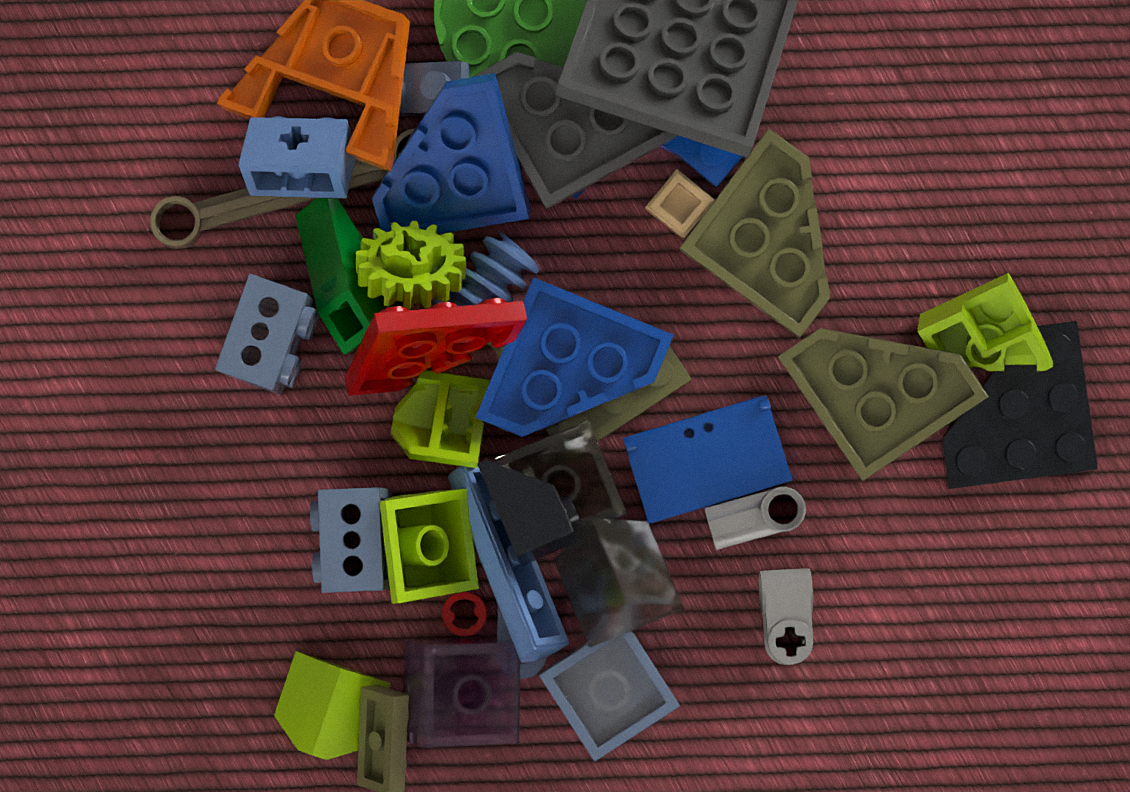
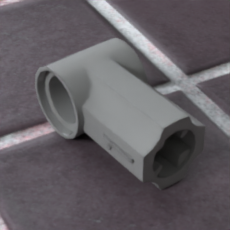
[704,486,806,550]

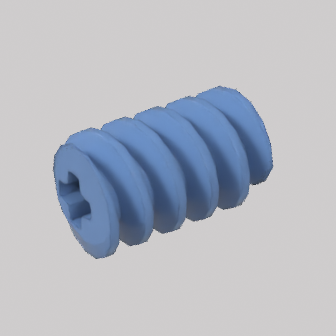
[431,230,540,306]

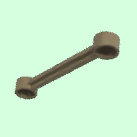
[150,129,415,249]

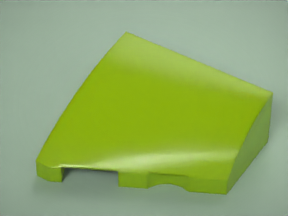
[917,273,1053,371]

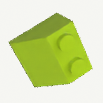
[379,488,479,604]

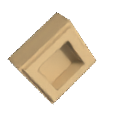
[645,169,715,240]

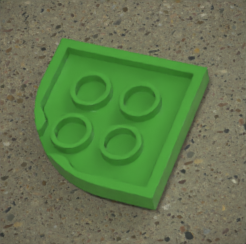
[434,0,587,77]

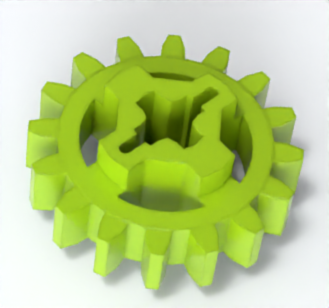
[356,221,466,310]

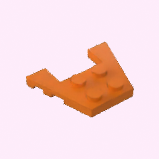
[217,0,410,172]

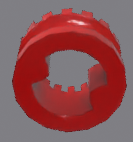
[442,591,487,636]

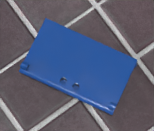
[623,395,793,524]

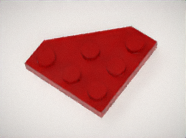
[345,298,527,396]

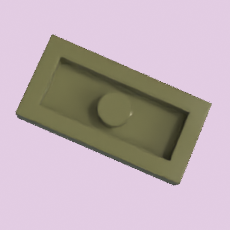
[357,684,409,792]

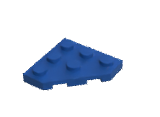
[372,73,531,234]
[475,277,673,437]

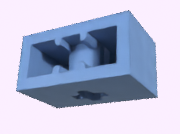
[238,116,355,198]

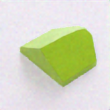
[391,371,491,468]
[274,651,391,760]

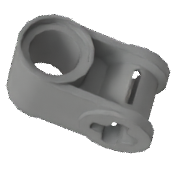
[759,568,813,665]

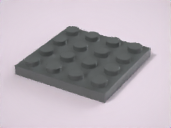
[555,0,798,158]

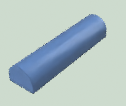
[448,462,570,663]

